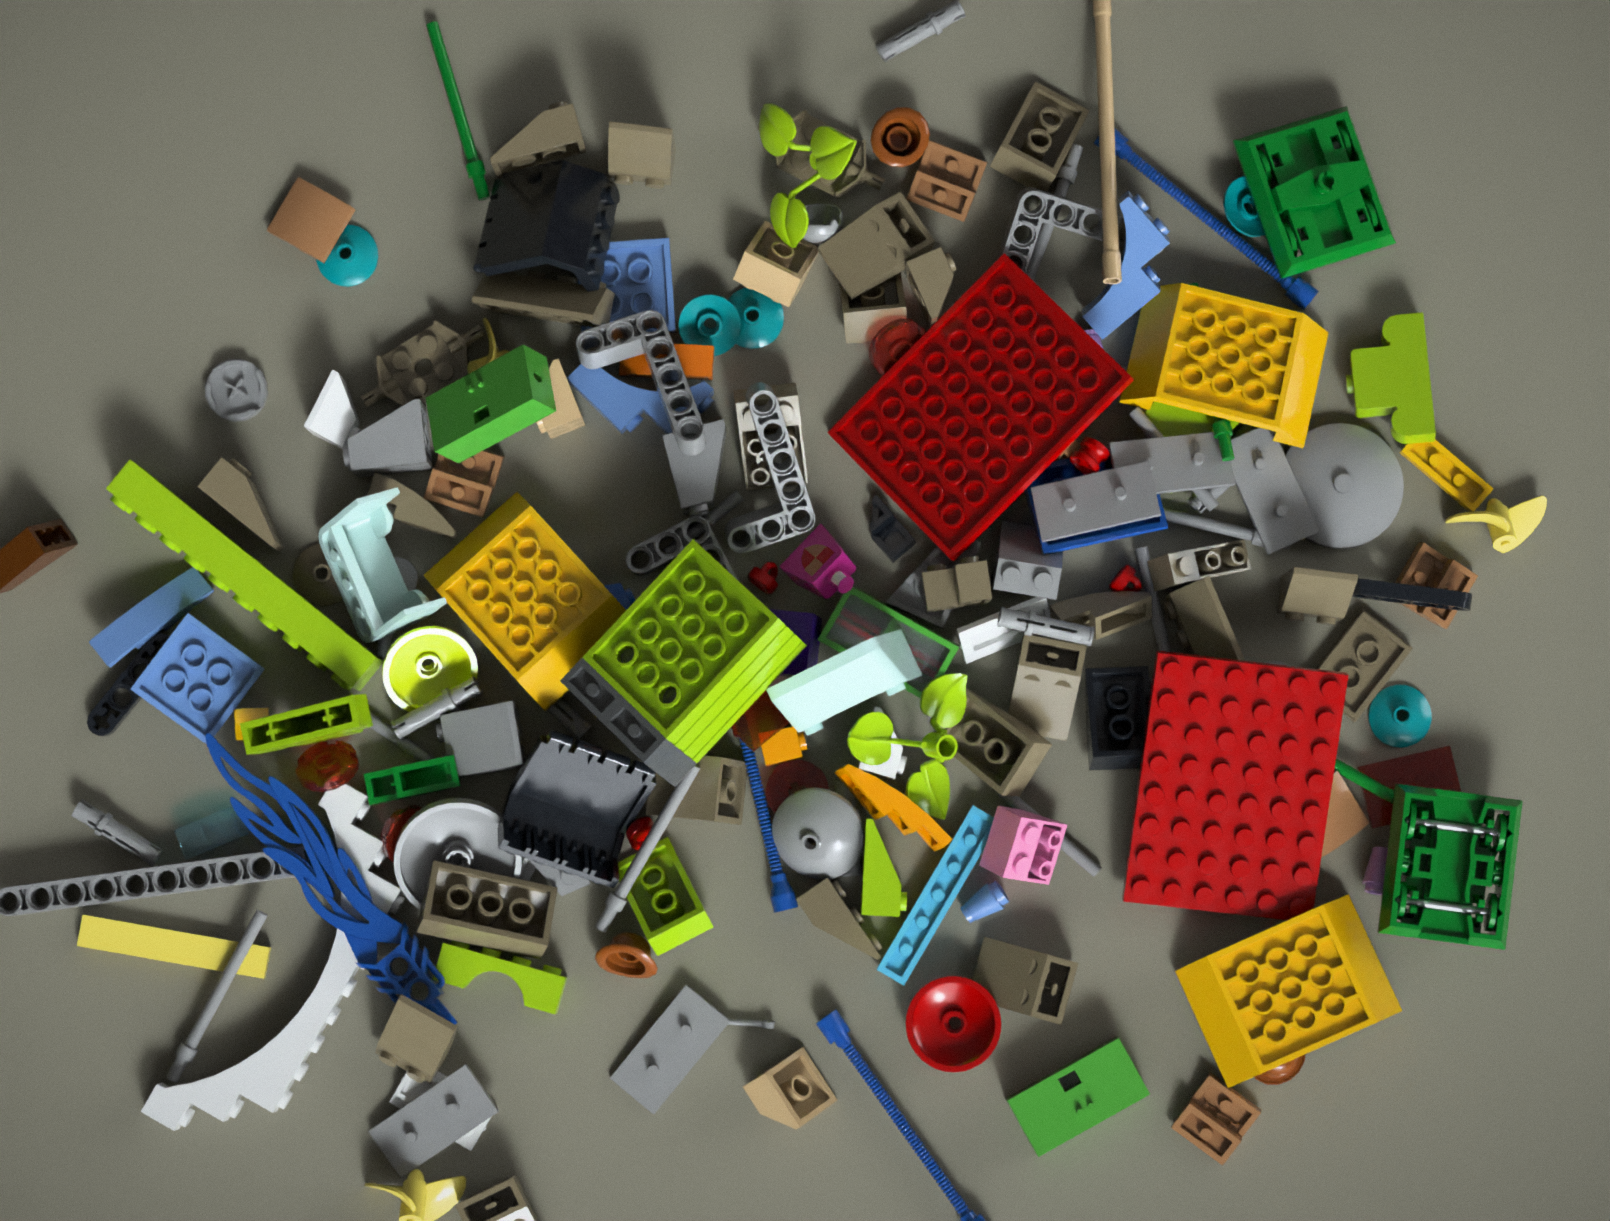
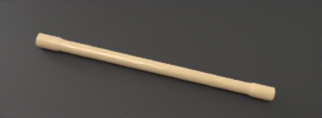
[1093,0,1122,284]

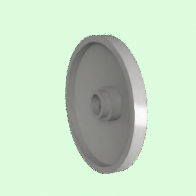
[1285,423,1404,549]
[394,798,522,910]

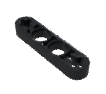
[1352,578,1472,611]
[87,633,169,737]

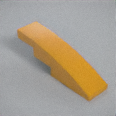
[834,764,953,851]

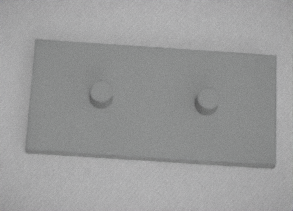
[1231,428,1320,555]
[1108,432,1236,494]
[1031,461,1161,543]
[610,984,730,1114]
[368,1063,499,1178]

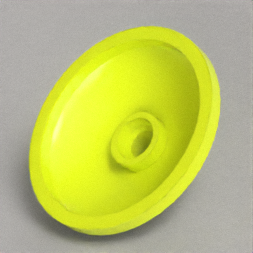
[382,626,478,712]

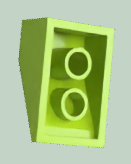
[860,819,907,917]
[618,837,714,956]

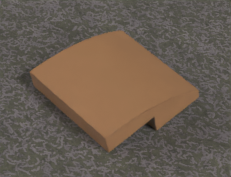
[906,140,988,222]
[266,177,356,263]
[424,450,505,517]
[1395,542,1478,629]
[1321,771,1369,858]
[1171,1072,1262,1165]

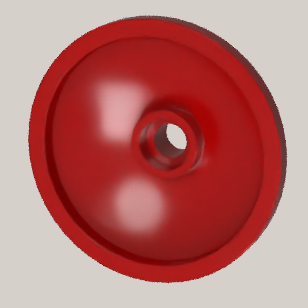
[906,976,1002,1072]

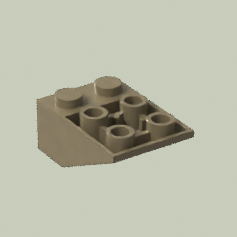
[817,191,935,300]
[734,383,808,491]
[1008,635,1087,741]
[972,937,1078,1025]
[455,1175,538,1221]

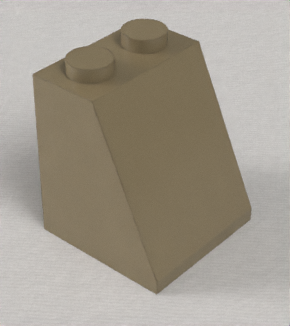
[645,756,748,825]

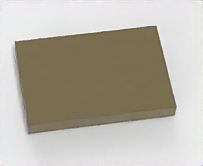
[1316,609,1413,723]

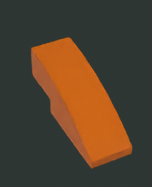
[619,344,715,380]

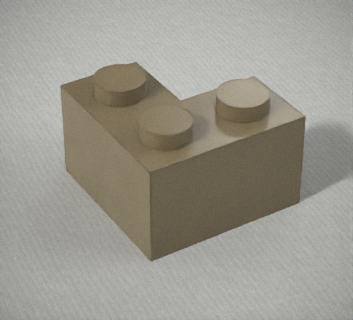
[921,556,992,613]

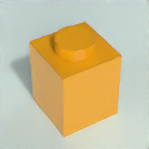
[759,726,808,767]

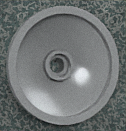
[772,788,865,880]

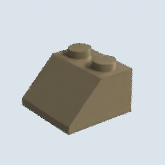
[905,247,956,329]
[839,272,908,343]

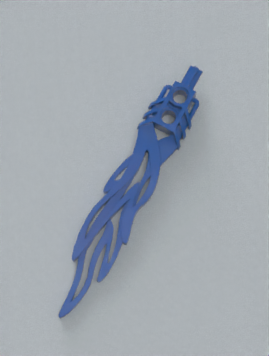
[205,733,458,1024]

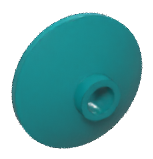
[1223,176,1272,237]
[316,225,379,287]
[728,288,784,349]
[679,294,741,356]
[1368,685,1432,748]

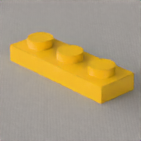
[1399,439,1494,512]

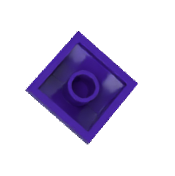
[769,609,822,677]

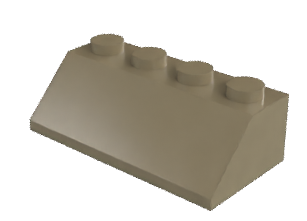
[471,270,615,328]
[1163,576,1245,661]
[416,860,558,959]

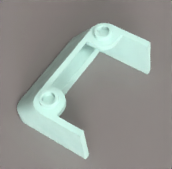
[318,487,447,643]
[766,629,922,736]

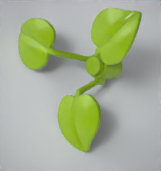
[759,103,857,248]
[847,673,968,820]

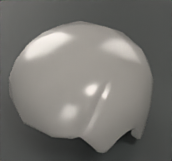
[803,204,843,244]

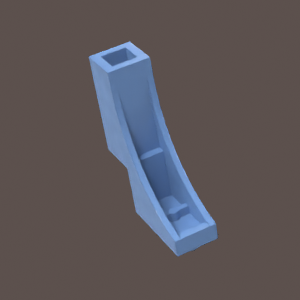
[1082,191,1170,340]
[567,364,714,434]

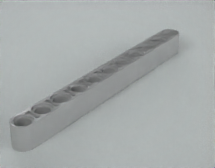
[0,844,338,916]

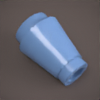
[960,880,1010,923]

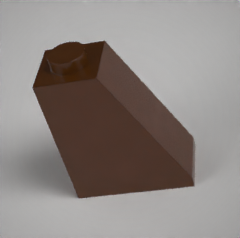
[0,519,78,593]

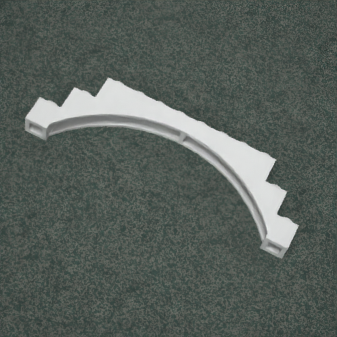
[141,777,405,1131]

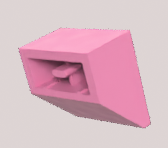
[979,806,1067,885]

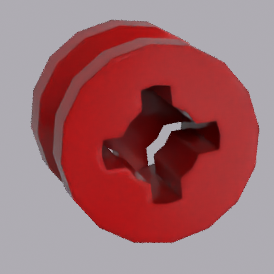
[1070,437,1110,475]

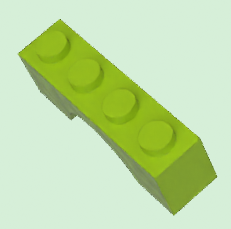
[432,940,567,1014]

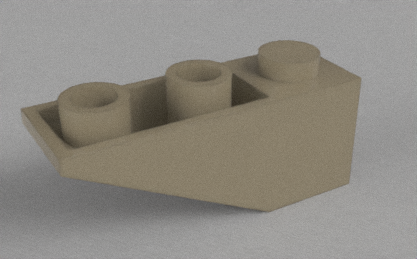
[1147,539,1252,591]
[796,878,882,960]

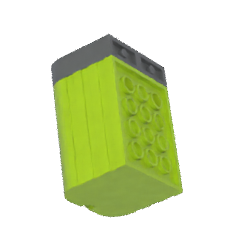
[560,539,807,787]

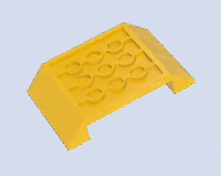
[1119,283,1328,448]
[423,492,626,711]
[1175,894,1402,1088]

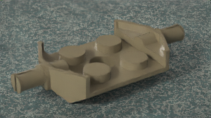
[757,110,885,198]
[360,321,485,408]

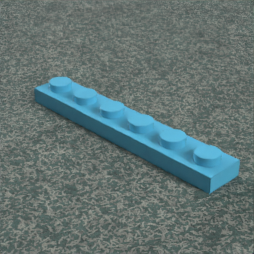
[876,805,994,986]

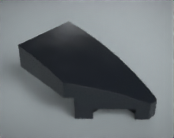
[870,495,917,563]

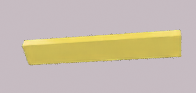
[77,915,271,979]

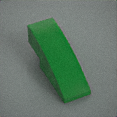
[364,755,461,805]

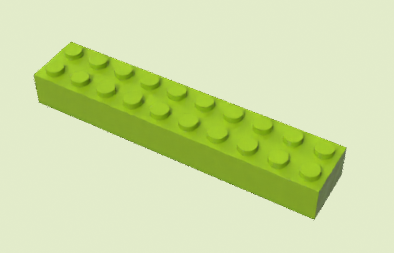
[106,459,383,691]

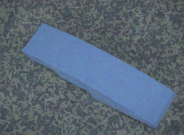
[89,567,214,668]

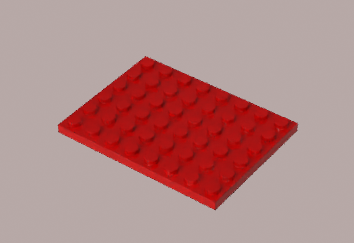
[827,253,1134,562]
[1122,651,1349,920]

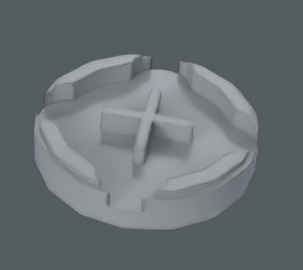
[205,359,268,422]

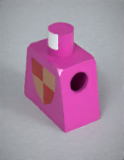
[779,523,856,599]

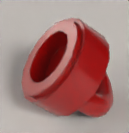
[747,561,779,595]
[1108,564,1142,592]
[626,817,654,850]

